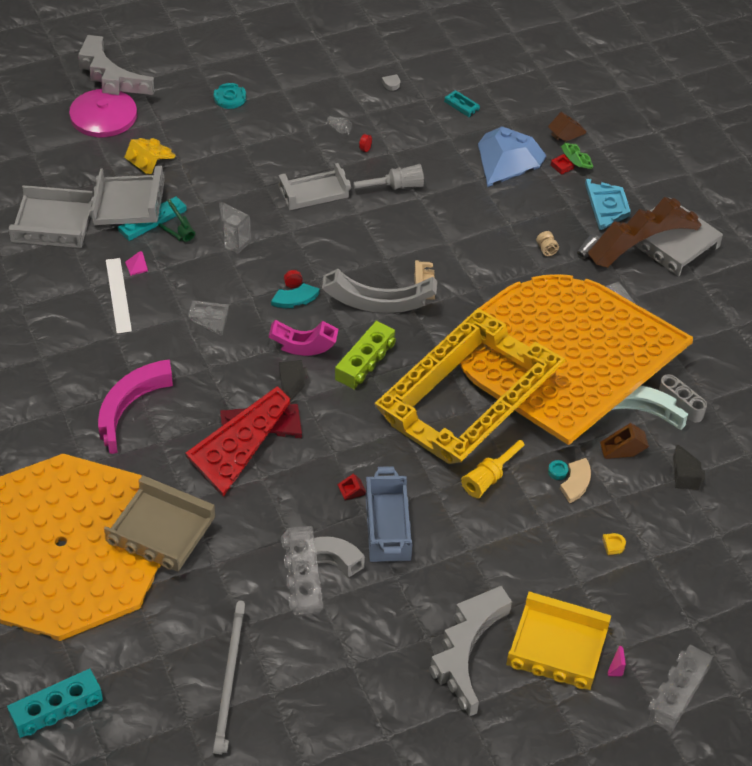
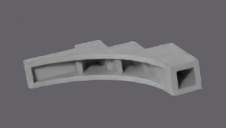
[78,35,154,95]
[429,586,512,717]

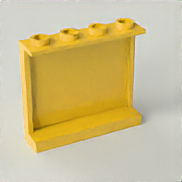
[506,592,611,690]

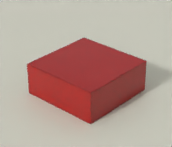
[550,154,575,175]

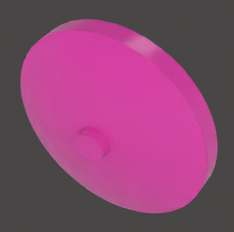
[69,89,137,137]

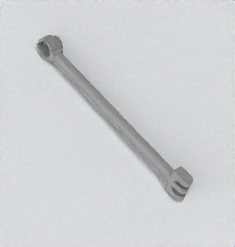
[213,601,245,755]

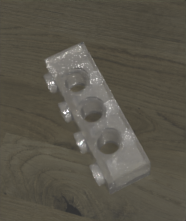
[281,526,323,616]
[648,645,713,732]

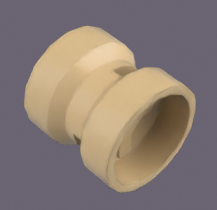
[536,231,559,256]

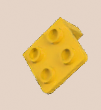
[124,138,176,174]

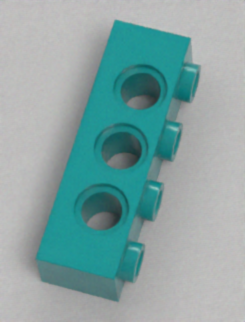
[7,669,103,738]

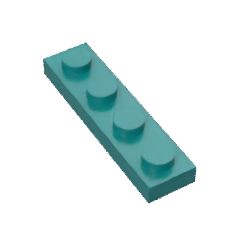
[118,196,187,241]

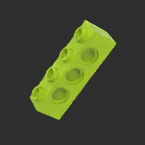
[335,321,396,389]

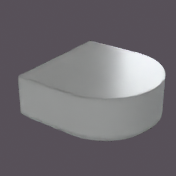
[382,74,400,91]

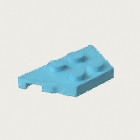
[585,179,631,230]

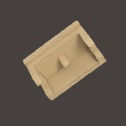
[414,260,435,300]

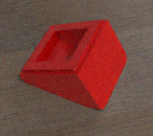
[337,473,366,500]

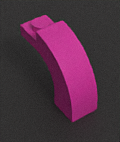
[268,320,338,356]

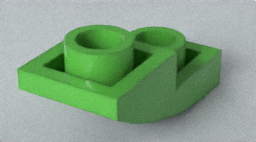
[561,143,593,169]

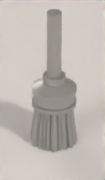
[353,164,424,190]

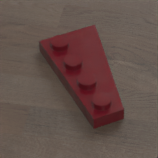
[220,404,302,439]

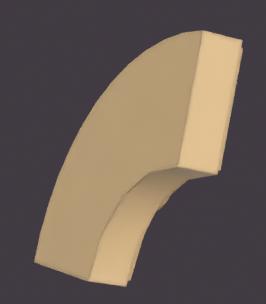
[560,458,591,503]

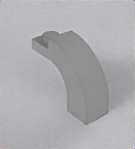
[289,537,365,578]

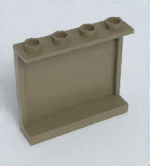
[104,475,215,572]

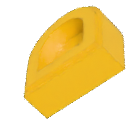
[602,533,626,555]

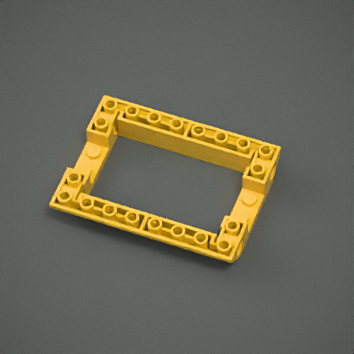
[375,308,565,464]

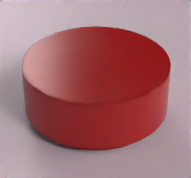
[359,134,372,152]
[284,270,303,288]

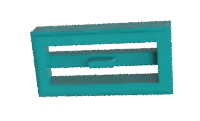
[444,90,480,117]

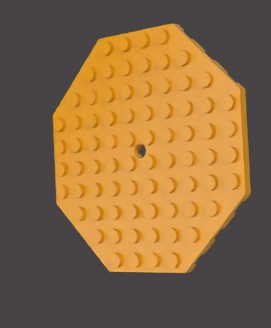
[0,454,161,641]

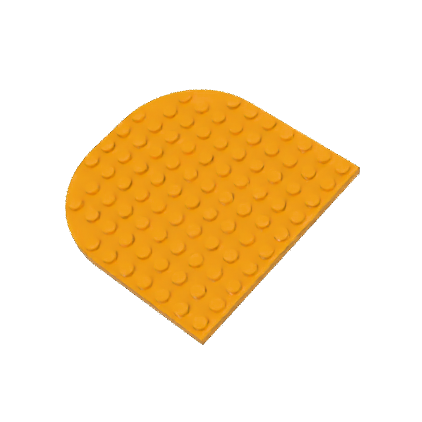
[460,275,693,445]

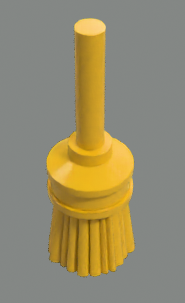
[461,440,525,499]

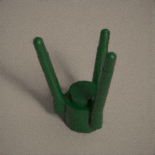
[159,199,196,242]

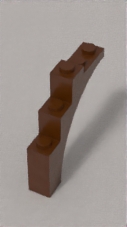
[588,197,702,268]

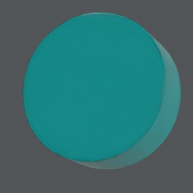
[548,460,569,480]

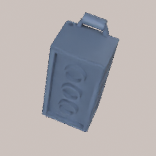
[365,466,412,562]

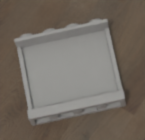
[89,166,165,225]
[9,185,93,248]
[635,197,723,277]

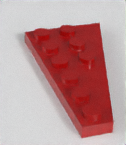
[185,386,290,497]

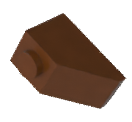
[548,111,587,142]
[600,423,649,459]

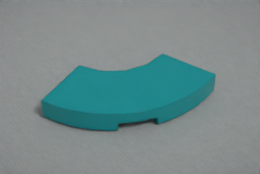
[271,283,320,308]

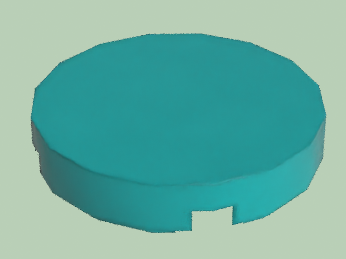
[213,83,246,109]

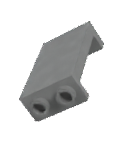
[279,163,351,210]

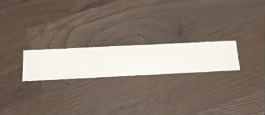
[106,258,132,333]

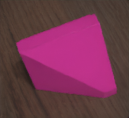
[125,251,148,276]
[607,646,626,676]

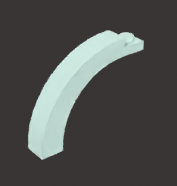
[612,386,688,430]

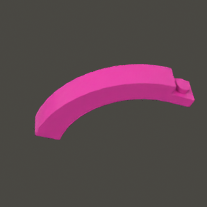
[98,359,173,454]

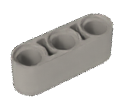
[659,374,707,423]

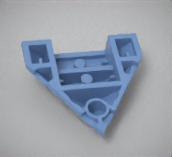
[478,126,546,187]

